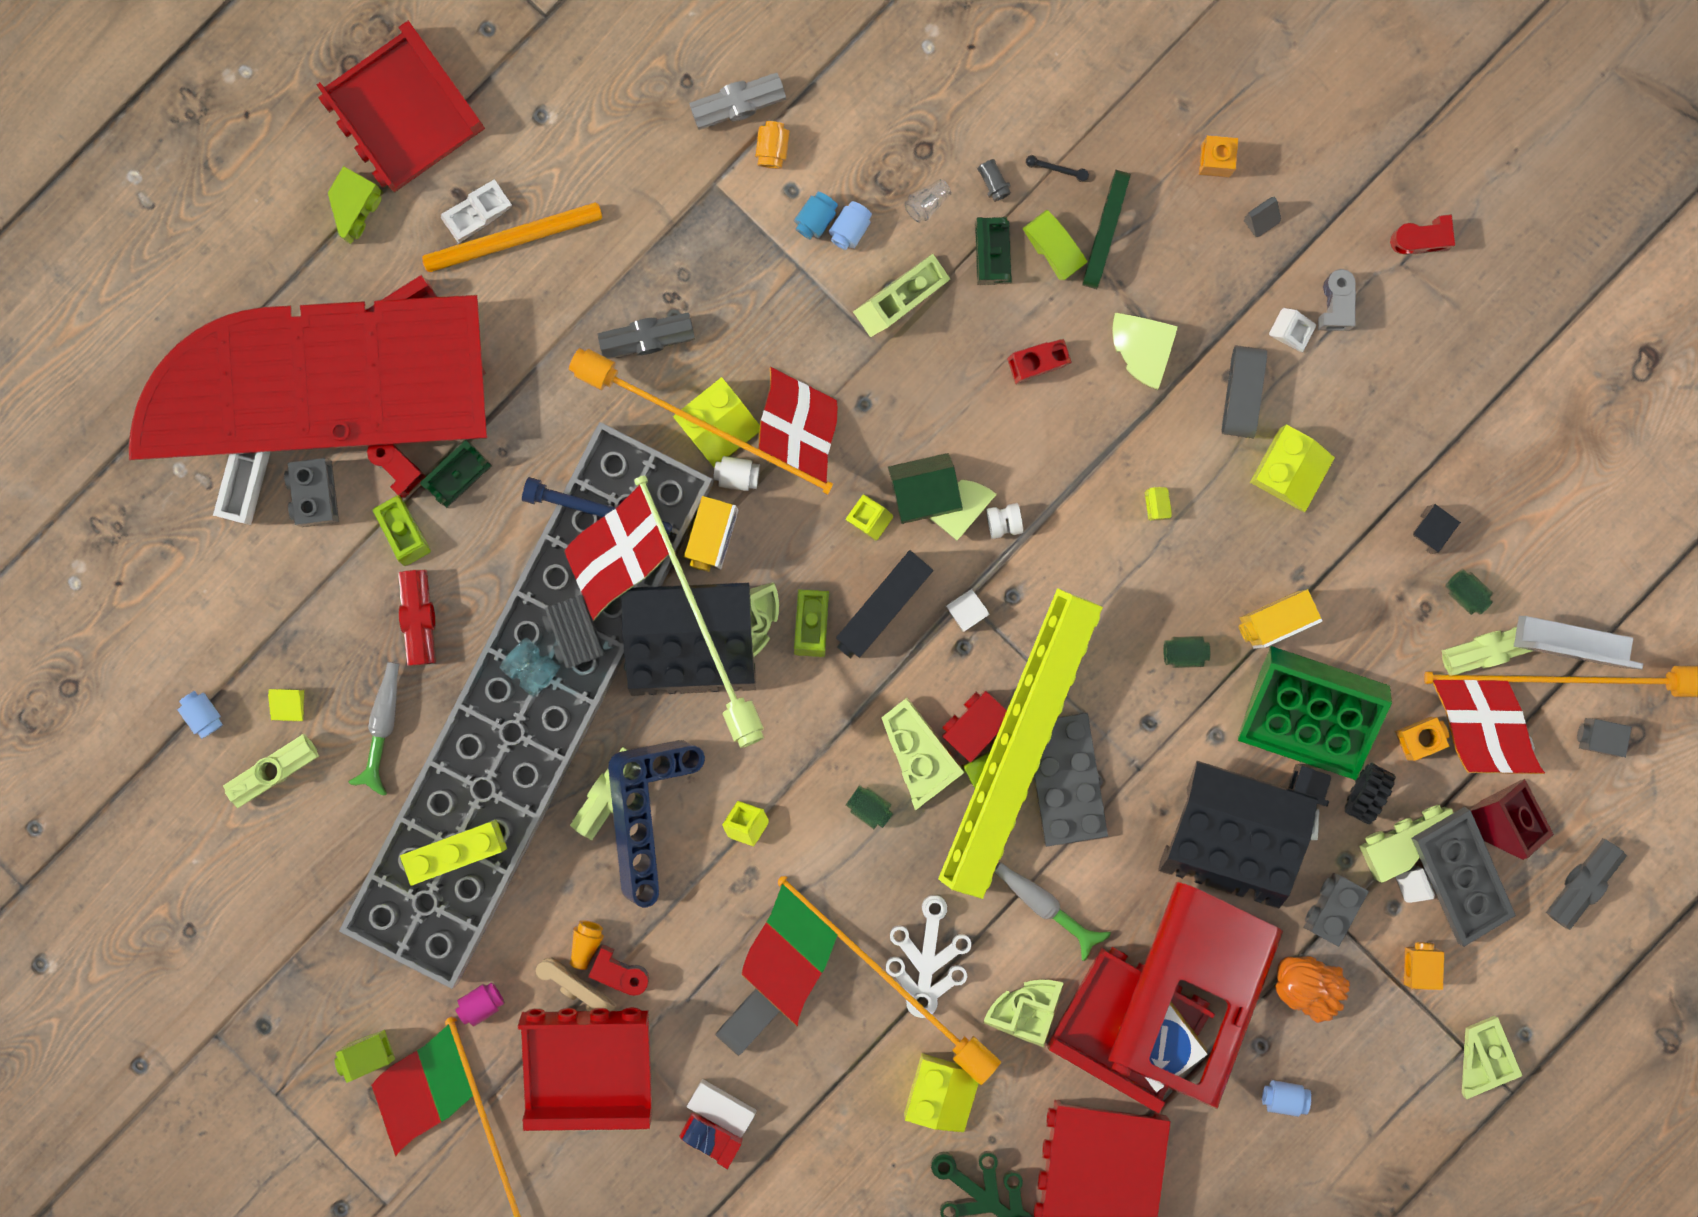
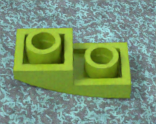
[1022,210,1088,280]

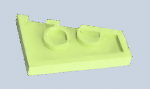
[882,698,965,810]

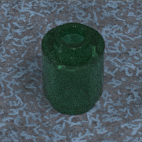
[1445,569,1493,615]
[1163,636,1210,668]
[846,785,893,830]

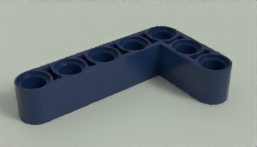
[608,740,705,908]

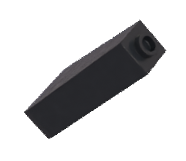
[836,550,934,659]

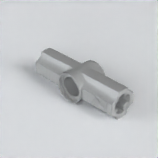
[689,73,786,130]

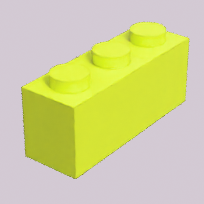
[400,819,507,886]

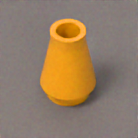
[569,920,604,970]

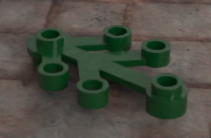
[931,1151,1032,1217]

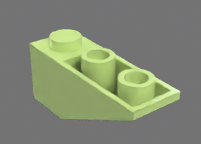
[1359,805,1454,883]

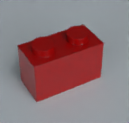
[942,691,1007,763]

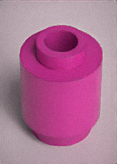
[455,982,505,1027]

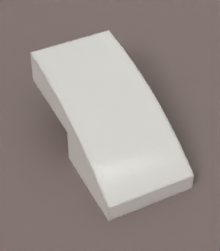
[441,179,512,243]

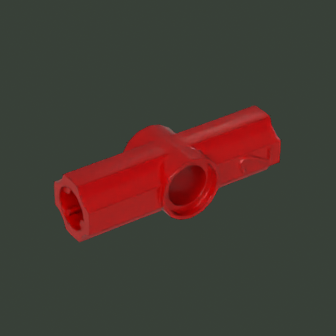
[399,569,436,666]

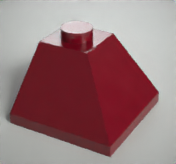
[1470,779,1554,860]

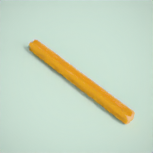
[422,202,602,272]

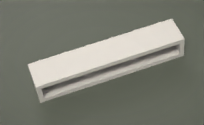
[213,452,271,525]

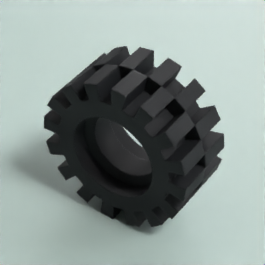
[1344,763,1396,824]

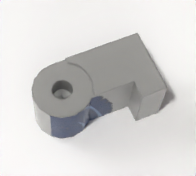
[1318,269,1356,331]

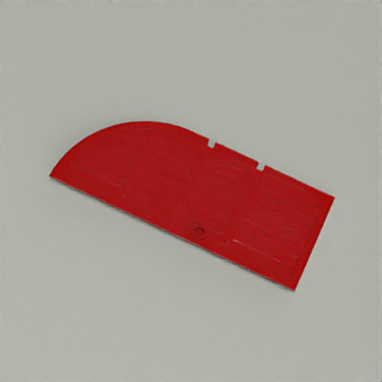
[129,295,487,460]

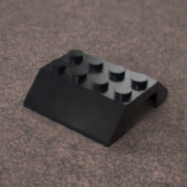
[622,582,756,696]
[1158,761,1318,909]

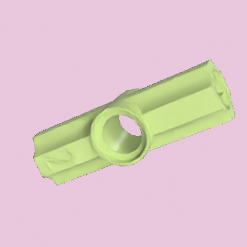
[1442,627,1532,676]
[223,734,319,808]
[570,747,632,840]

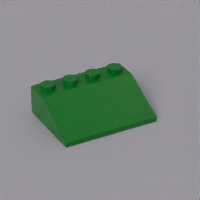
[1238,646,1392,780]

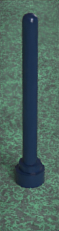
[522,477,672,534]

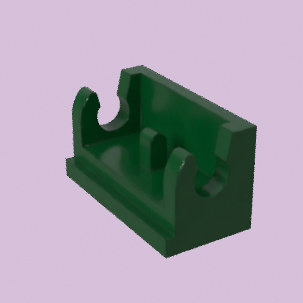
[975,217,1012,285]
[420,440,492,508]

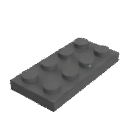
[1034,713,1108,847]
[1411,807,1516,947]

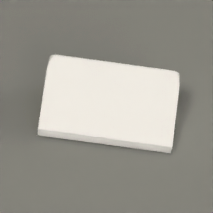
[687,1079,757,1138]

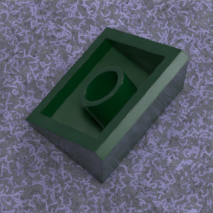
[888,453,963,524]

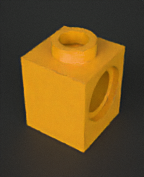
[1199,135,1238,177]
[1395,717,1450,761]
[1404,942,1444,990]

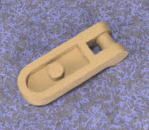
[536,958,617,1011]

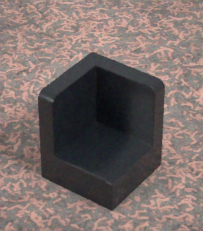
[1413,504,1461,554]
[1288,764,1331,807]

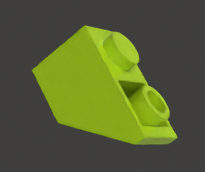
[328,166,382,244]
[334,1029,395,1083]

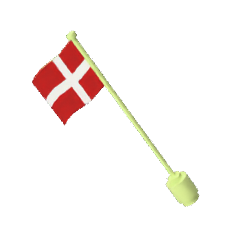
[564,475,764,748]

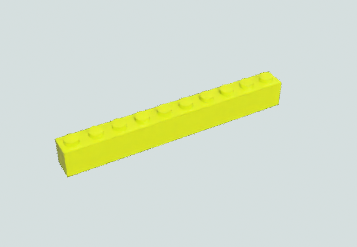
[938,588,1103,899]

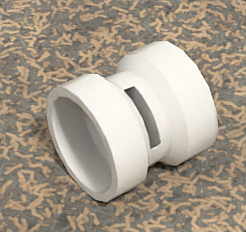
[986,503,1023,539]

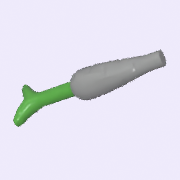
[348,662,400,795]
[994,862,1111,961]

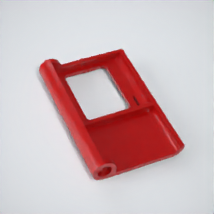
[1108,882,1283,1109]

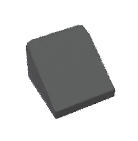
[1244,196,1281,237]

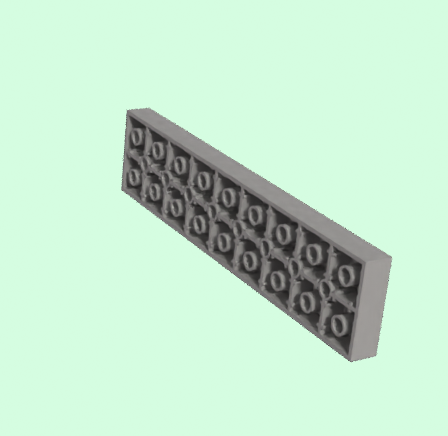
[339,422,714,989]

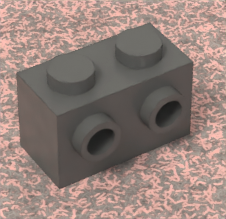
[284,458,339,527]
[1303,873,1369,947]

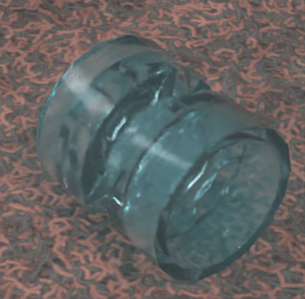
[499,637,560,698]

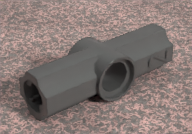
[597,312,695,359]
[1546,838,1627,930]

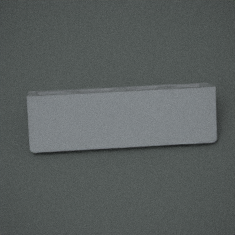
[1514,616,1643,670]

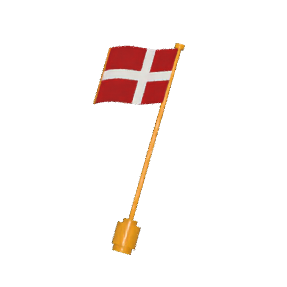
[568,348,838,495]
[1424,666,1698,774]

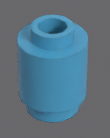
[794,191,838,240]

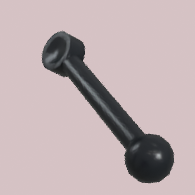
[1026,155,1089,182]

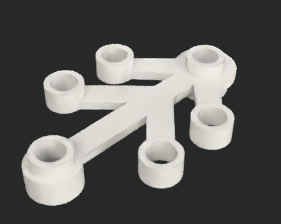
[886,895,971,1018]

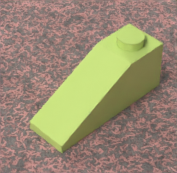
[853,254,950,337]

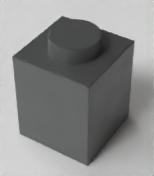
[1577,718,1632,758]

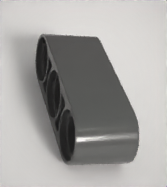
[1222,345,1267,439]
[715,988,780,1056]

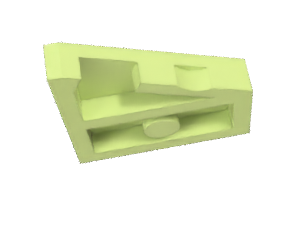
[1462,1016,1522,1099]

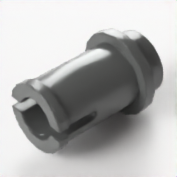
[977,159,1011,202]

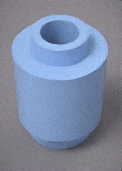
[829,201,872,250]
[177,691,223,739]
[1262,1080,1311,1117]

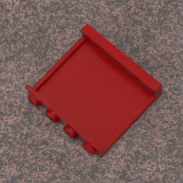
[317,20,485,193]
[1046,947,1215,1114]
[518,1007,652,1131]
[1033,1100,1171,1217]

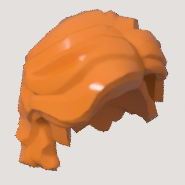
[1275,956,1350,1023]

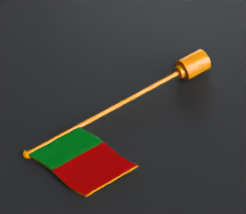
[741,876,1002,1085]
[371,1017,521,1217]

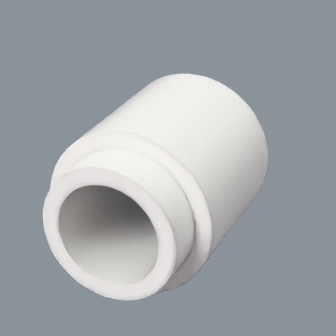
[713,456,760,491]

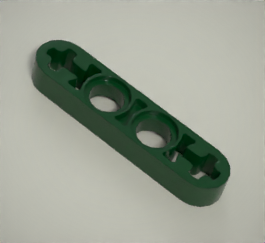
[1082,169,1131,290]

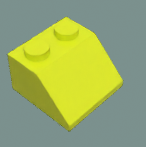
[673,377,760,469]
[1250,424,1335,512]
[904,1053,979,1132]

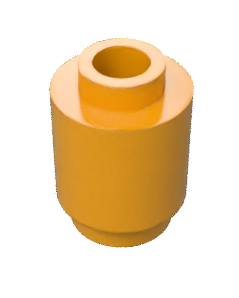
[755,121,790,169]

